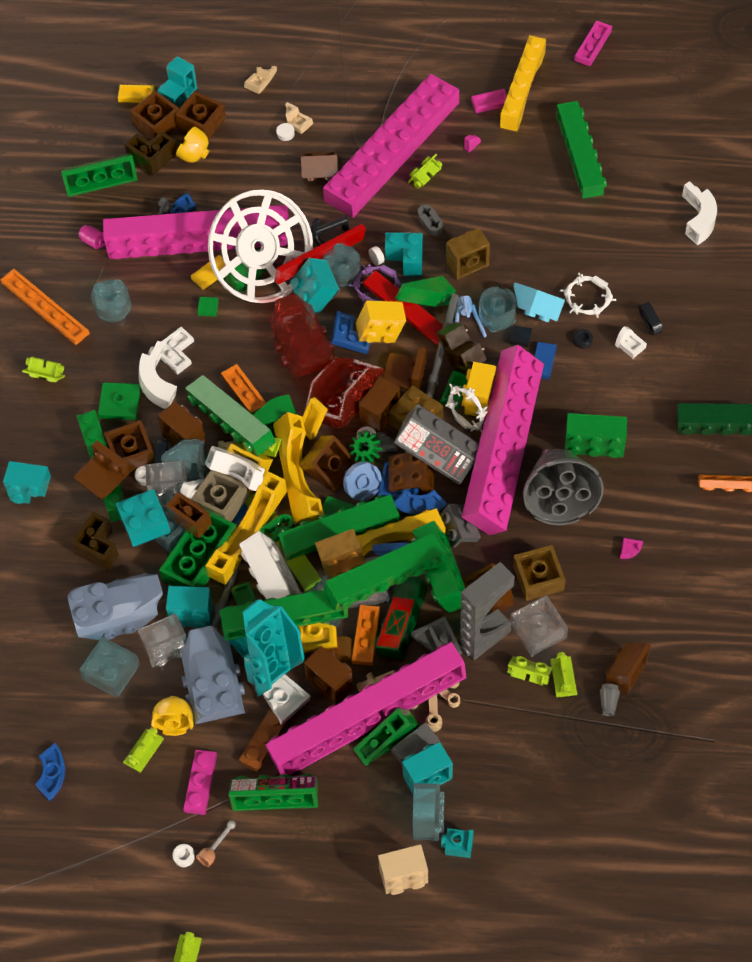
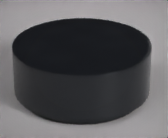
[573,329,593,349]

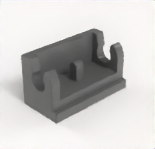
[391,723,440,765]

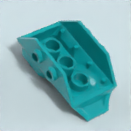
[243,599,305,696]

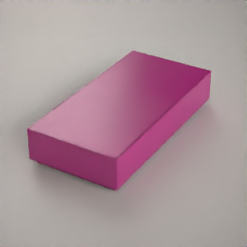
[471,89,507,113]

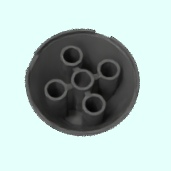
[523,449,604,525]

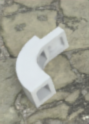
[682,181,717,245]
[139,341,177,409]
[205,446,265,491]

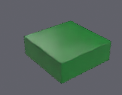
[197,297,219,317]

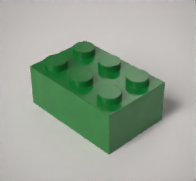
[565,413,627,458]

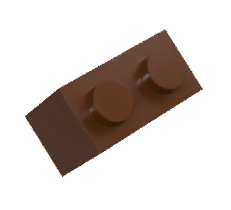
[166,492,212,538]

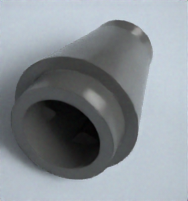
[599,684,620,716]

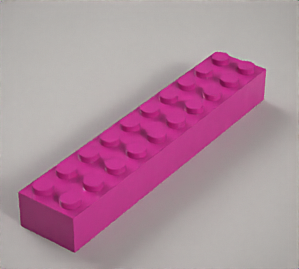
[323,74,459,218]
[103,205,289,259]
[462,345,544,535]
[266,642,466,775]

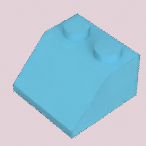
[514,283,565,322]

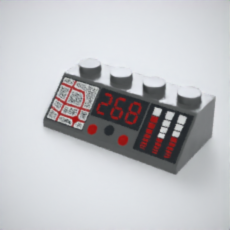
[394,404,479,485]

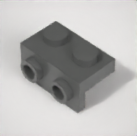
[440,504,481,548]

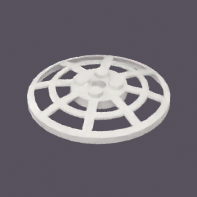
[208,190,313,303]

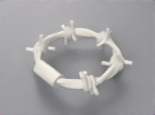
[560,273,616,318]
[445,384,487,433]

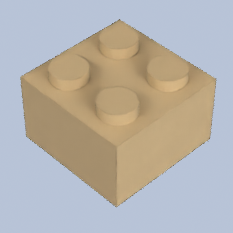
[378,844,428,895]

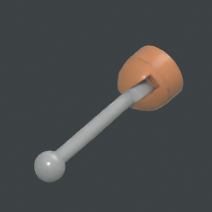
[196,821,236,867]

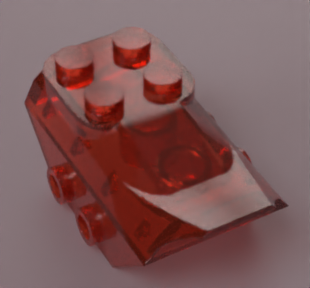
[269,293,338,378]
[305,357,386,428]

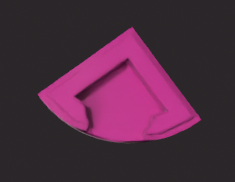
[464,135,481,152]
[620,538,643,559]

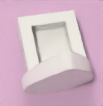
[615,326,647,359]

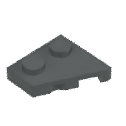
[411,616,463,655]

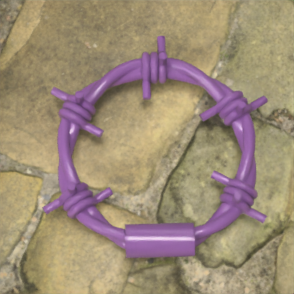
[349,264,404,306]

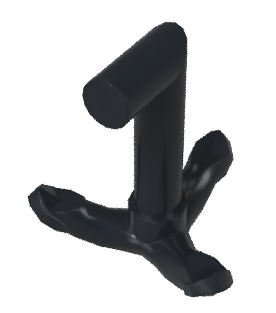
[310,216,349,246]

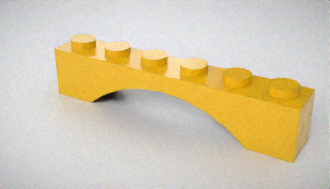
[500,35,546,131]
[273,412,324,525]
[206,472,287,585]
[357,508,445,555]

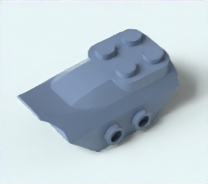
[67,573,163,640]
[180,626,245,724]

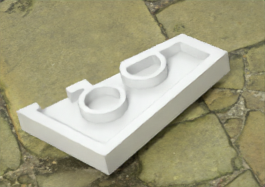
[263,675,311,726]

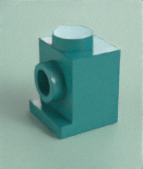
[441,828,474,858]

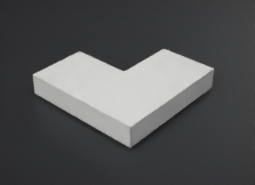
[160,327,194,375]

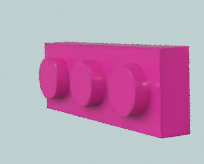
[574,21,612,66]
[184,750,217,815]

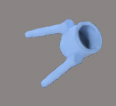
[454,296,487,337]

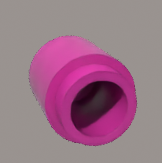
[79,225,105,249]

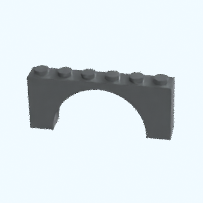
[460,562,515,661]

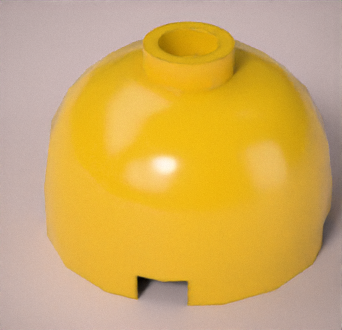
[176,127,209,163]
[151,696,194,736]

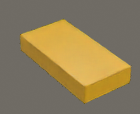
[118,85,155,103]
[191,255,226,290]
[303,397,328,440]

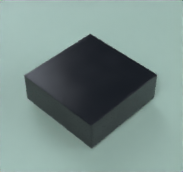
[510,325,532,348]

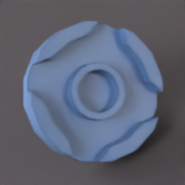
[343,462,382,501]

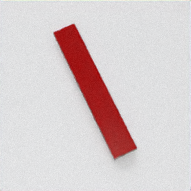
[274,224,366,285]
[363,270,443,346]

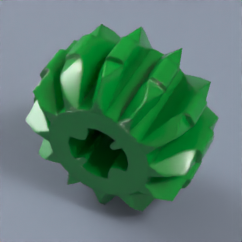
[349,431,383,463]

